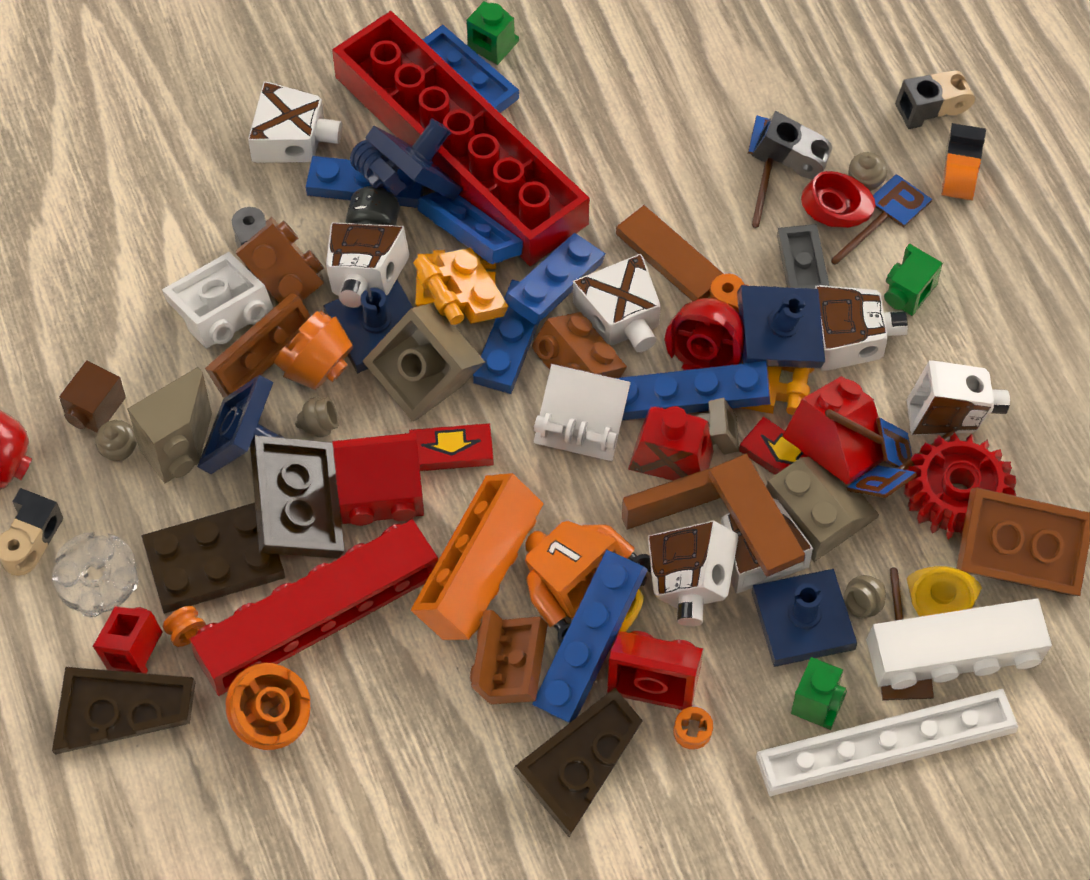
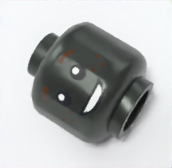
[345,186,400,226]

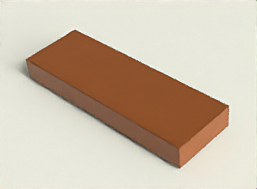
[616,205,724,301]
[205,293,311,398]
[709,453,805,577]
[622,467,721,530]

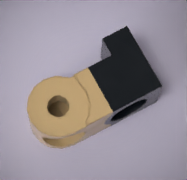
[895,71,975,130]
[0,488,64,576]

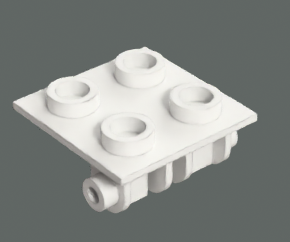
[533,364,631,461]

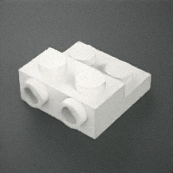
[162,252,273,349]

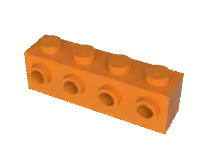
[411,473,544,640]

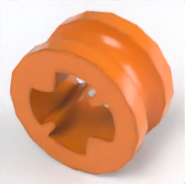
[162,606,206,647]
[673,707,713,750]

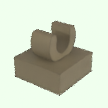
[696,398,739,455]

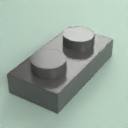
[777,224,830,289]

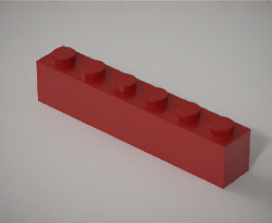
[189,519,438,696]

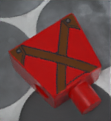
[628,406,714,481]

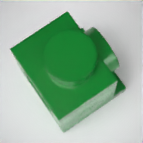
[466,1,519,65]
[884,243,943,316]
[791,657,847,730]

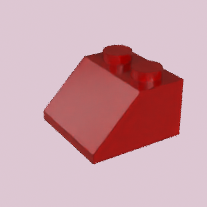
[782,376,884,484]
[332,432,424,526]
[607,631,704,710]

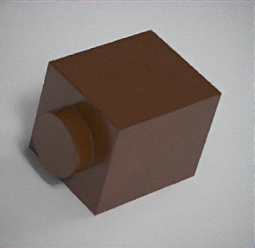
[59,360,126,433]

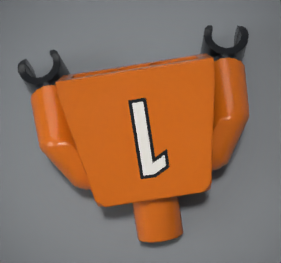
[525,521,652,647]

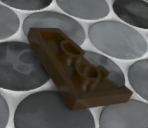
[52,667,196,755]
[514,688,643,837]

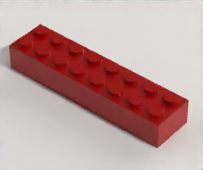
[332,11,590,267]

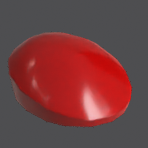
[801,171,876,228]

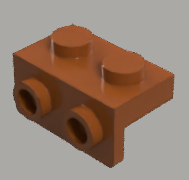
[236,216,324,303]
[532,312,627,378]
[470,610,548,705]

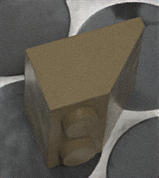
[363,302,485,422]
[127,367,212,484]
[766,457,879,562]

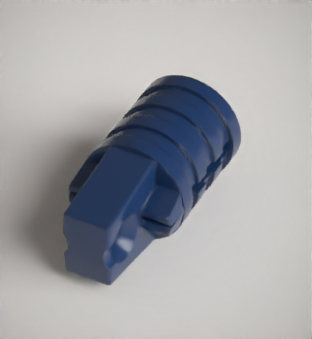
[350,140,406,196]

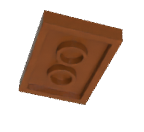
[956,487,1090,596]

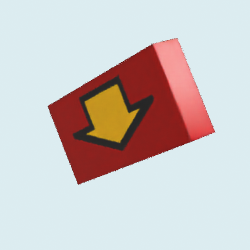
[739,416,809,475]
[409,423,494,471]

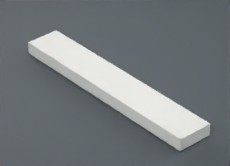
[756,689,1018,797]

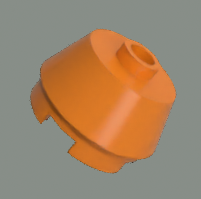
[274,310,353,390]
[226,663,310,750]

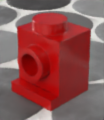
[93,606,163,674]

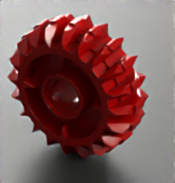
[904,432,1016,540]

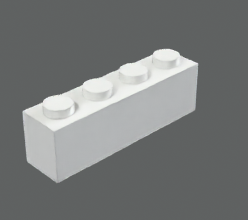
[866,598,1052,689]

